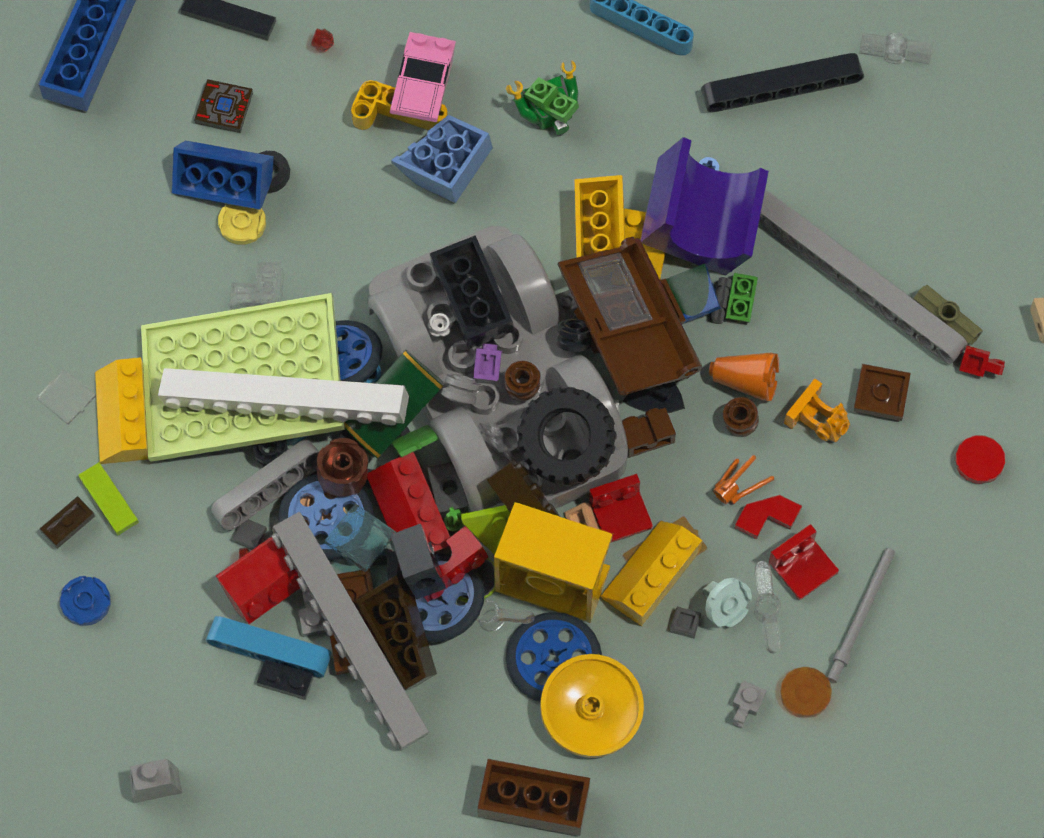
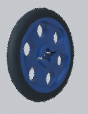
[336,320,383,383]
[506,612,602,702]

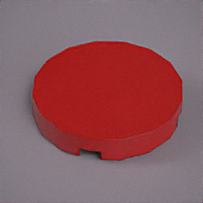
[955,435,1005,484]

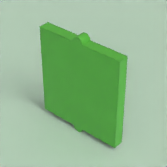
[392,424,438,457]

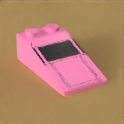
[390,32,456,122]

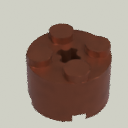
[317,438,368,497]

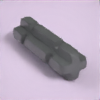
[711,277,732,324]

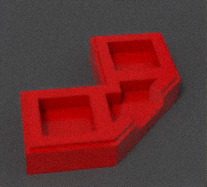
[734,495,802,539]

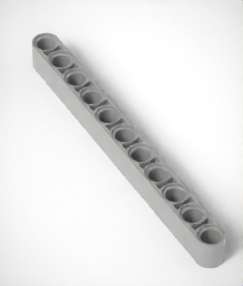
[759,190,968,364]

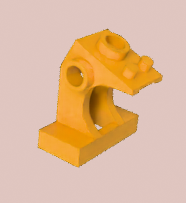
[784,379,850,443]

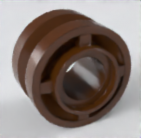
[505,361,540,401]
[723,397,759,437]

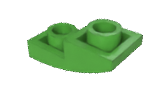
[524,77,579,124]
[726,273,758,323]

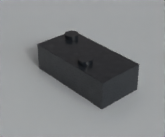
[430,235,514,349]

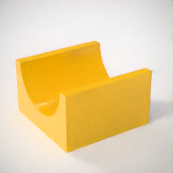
[494,502,613,623]

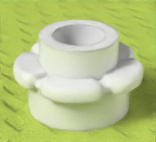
[428,313,452,337]

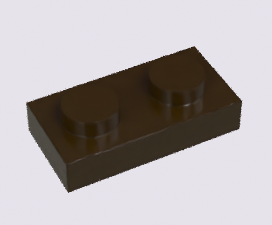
[40,496,95,549]

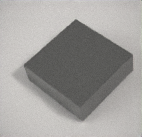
[233,519,267,550]
[670,606,701,639]

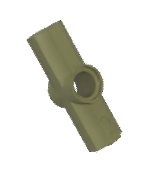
[913,285,983,346]

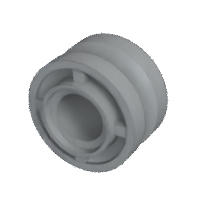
[441,374,481,405]

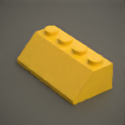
[574,175,625,278]
[95,357,149,464]
[601,521,702,627]

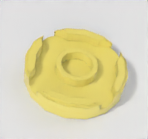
[218,204,266,245]

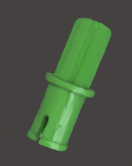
[444,507,464,537]

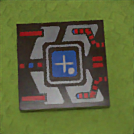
[194,79,253,133]

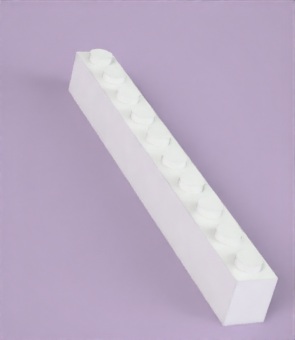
[158,368,409,425]

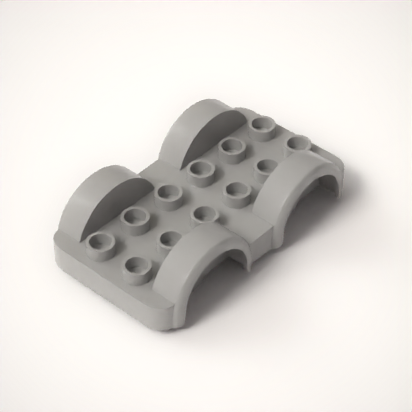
[368,226,628,512]

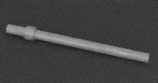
[827,548,895,683]

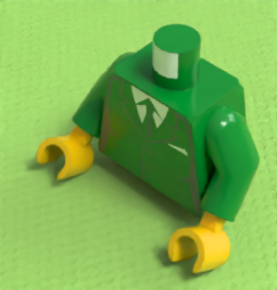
[506,60,579,135]

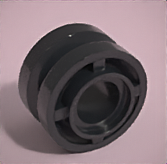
[556,319,591,352]
[252,439,288,467]

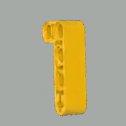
[351,80,448,130]

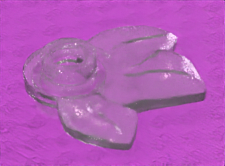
[478,423,514,461]

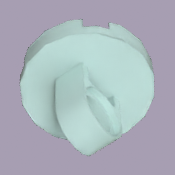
[703,578,752,627]

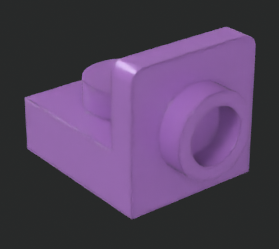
[473,343,503,381]

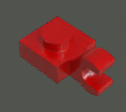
[959,345,1005,377]

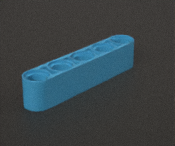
[590,0,694,55]
[206,616,332,678]

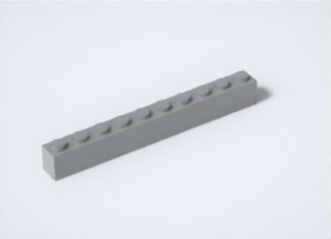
[271,511,429,751]

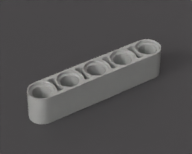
[211,440,319,530]

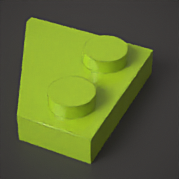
[461,505,510,555]

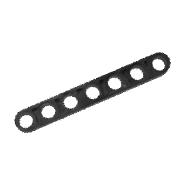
[701,53,864,112]

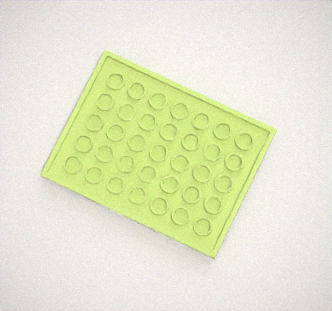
[141,293,345,462]

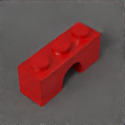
[424,526,488,602]

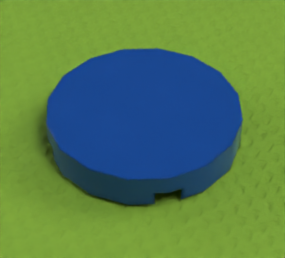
[60,576,111,626]

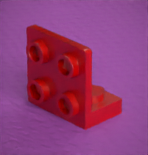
[589,474,653,542]
[769,524,839,600]

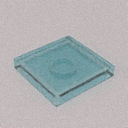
[325,503,396,572]

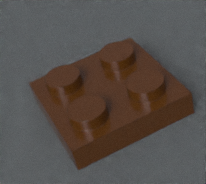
[853,364,911,421]

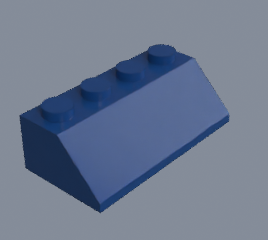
[172,140,274,210]

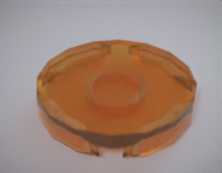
[780,667,832,718]

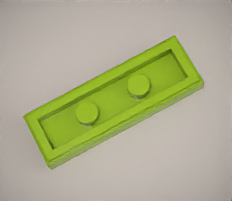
[78,462,139,536]

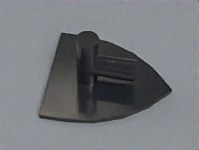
[623,381,685,413]

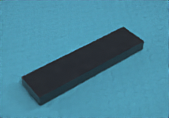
[180,0,276,40]

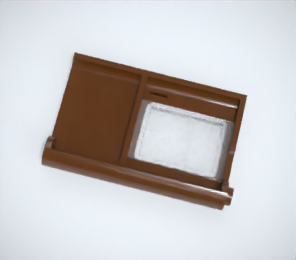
[557,237,703,395]

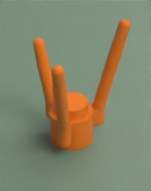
[713,455,774,504]

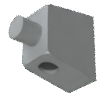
[129,759,182,803]

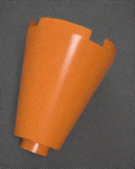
[709,352,779,401]

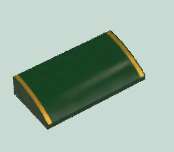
[344,350,444,459]

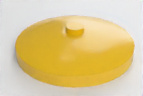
[540,654,644,758]

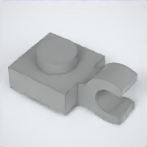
[298,591,326,637]
[732,681,767,728]

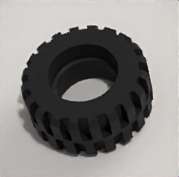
[517,387,617,485]

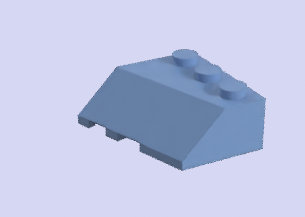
[391,115,493,203]

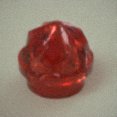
[311,28,334,51]

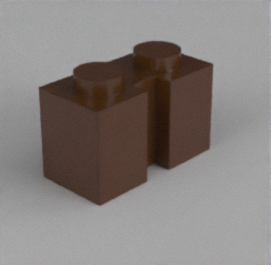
[622,408,676,458]

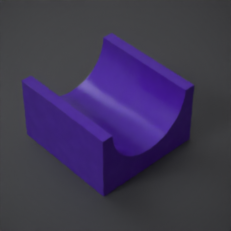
[641,137,769,276]

